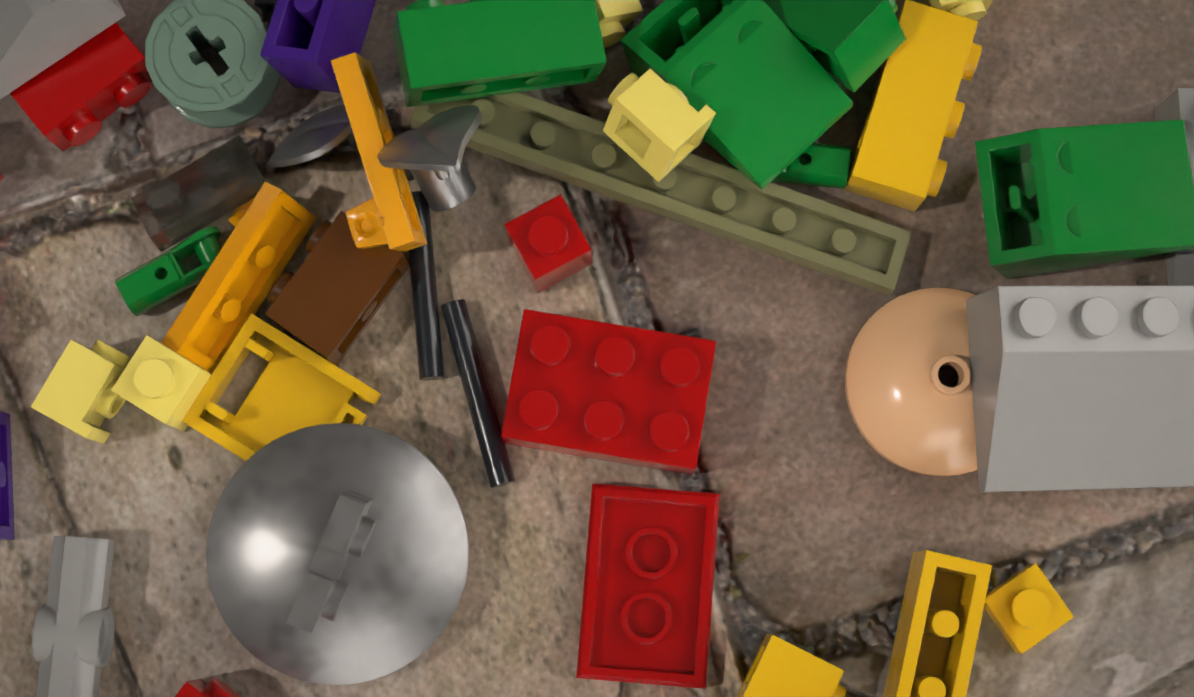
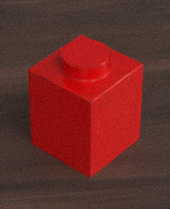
[504,194,592,293]

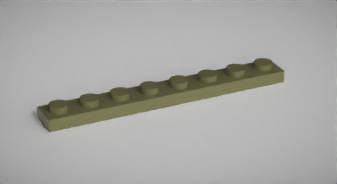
[410,92,912,296]

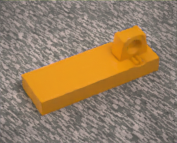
[331,52,427,252]
[161,182,317,374]

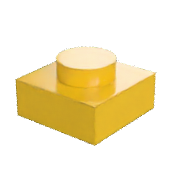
[984,563,1074,654]

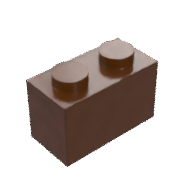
[265,210,410,366]

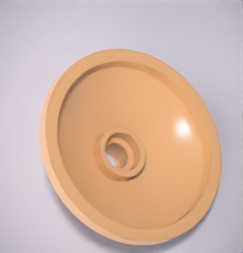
[845,288,978,477]

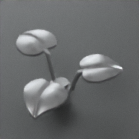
[266,105,482,212]

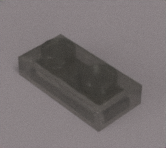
[131,135,268,252]

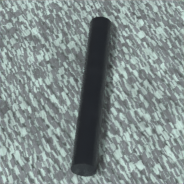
[408,191,445,381]
[441,299,515,488]

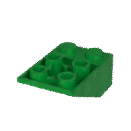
[621,0,853,190]
[975,119,1194,279]

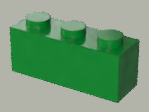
[393,0,607,107]

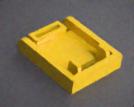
[182,313,382,461]

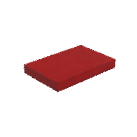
[576,483,720,689]

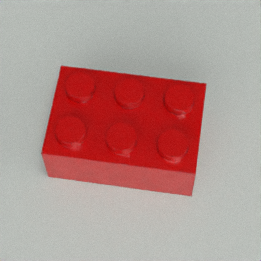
[501,309,717,475]

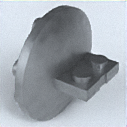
[206,423,469,685]

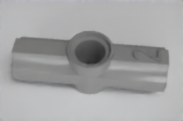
[32,536,115,697]

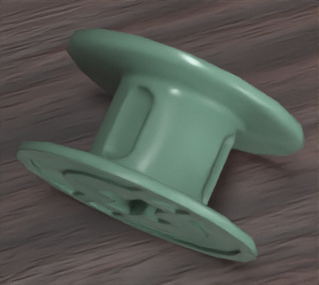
[145,0,281,128]

